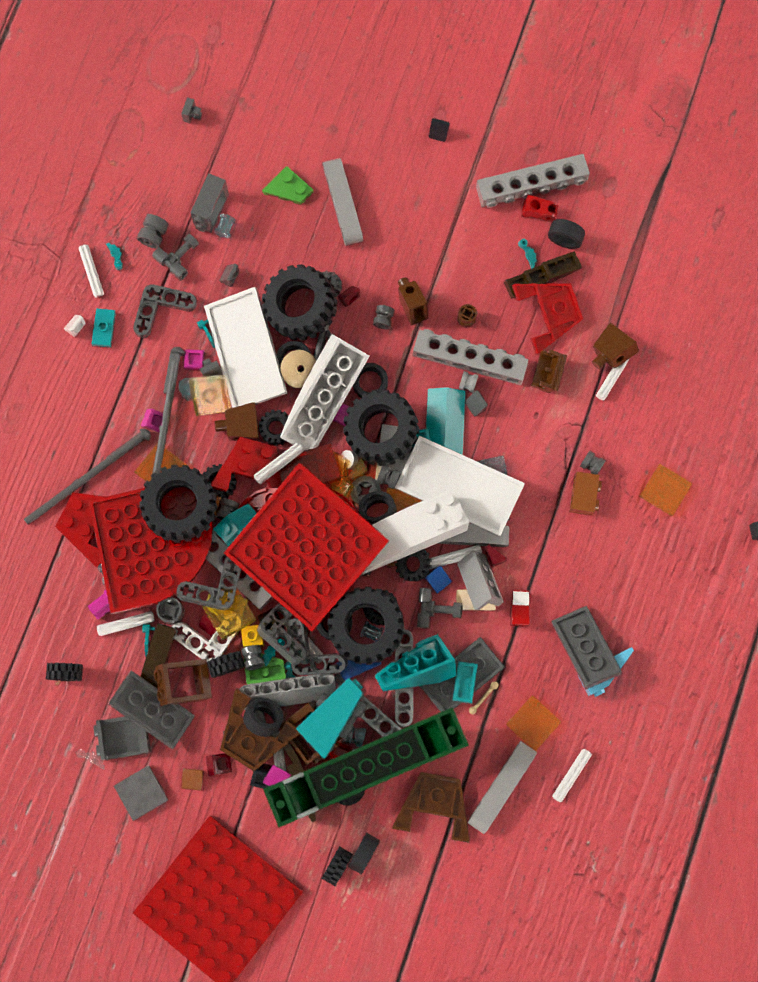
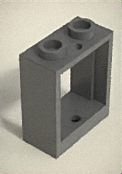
[190,173,229,233]

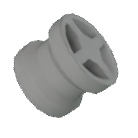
[459,371,478,393]

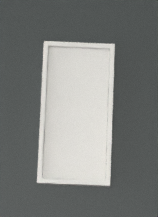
[204,287,287,408]
[395,436,525,536]

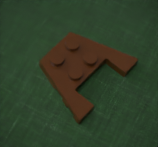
[220,688,300,771]
[392,772,470,843]

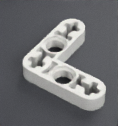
[172,614,243,662]

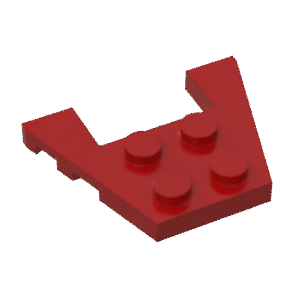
[512,283,583,354]
[211,437,281,492]
[55,493,106,568]

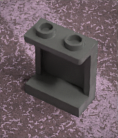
[94,716,151,760]

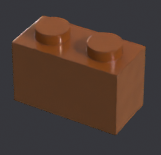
[569,472,602,516]

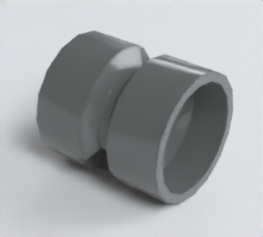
[136,214,169,249]
[156,597,185,625]

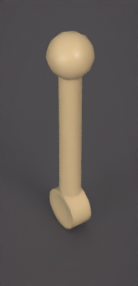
[469,681,498,714]

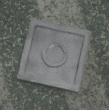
[114,765,168,821]

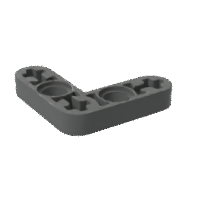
[133,284,197,338]
[177,557,241,610]
[257,603,306,665]
[287,618,348,675]

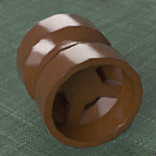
[457,304,477,328]

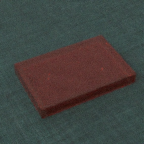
[279,444,341,484]

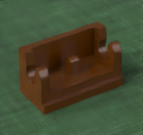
[531,350,567,393]

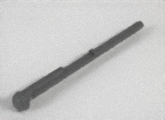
[151,347,185,479]
[24,428,151,525]

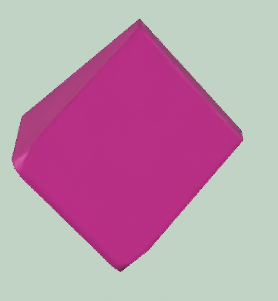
[141,408,163,433]

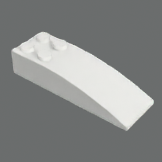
[280,334,369,455]
[361,489,469,575]

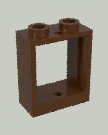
[154,659,212,706]
[280,700,342,765]

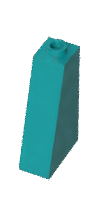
[296,678,364,759]

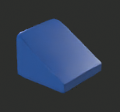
[425,566,452,594]

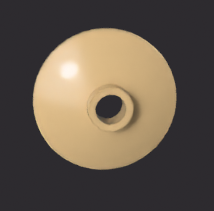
[280,350,316,388]

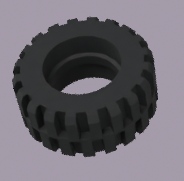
[262,264,338,341]
[343,389,419,466]
[139,464,218,543]
[328,587,404,665]

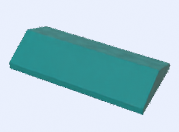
[426,387,465,455]

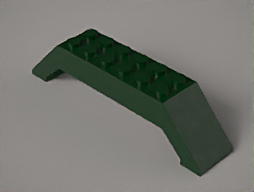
[263,707,469,828]

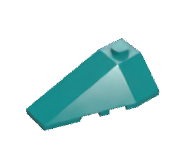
[214,504,257,546]
[375,634,456,691]

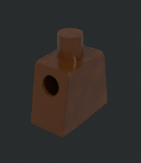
[398,277,428,326]
[592,322,639,369]
[215,402,260,442]

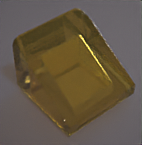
[349,458,367,482]

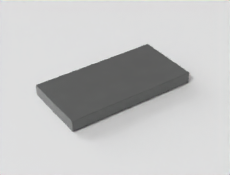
[551,606,622,690]
[420,637,505,712]
[108,670,195,749]

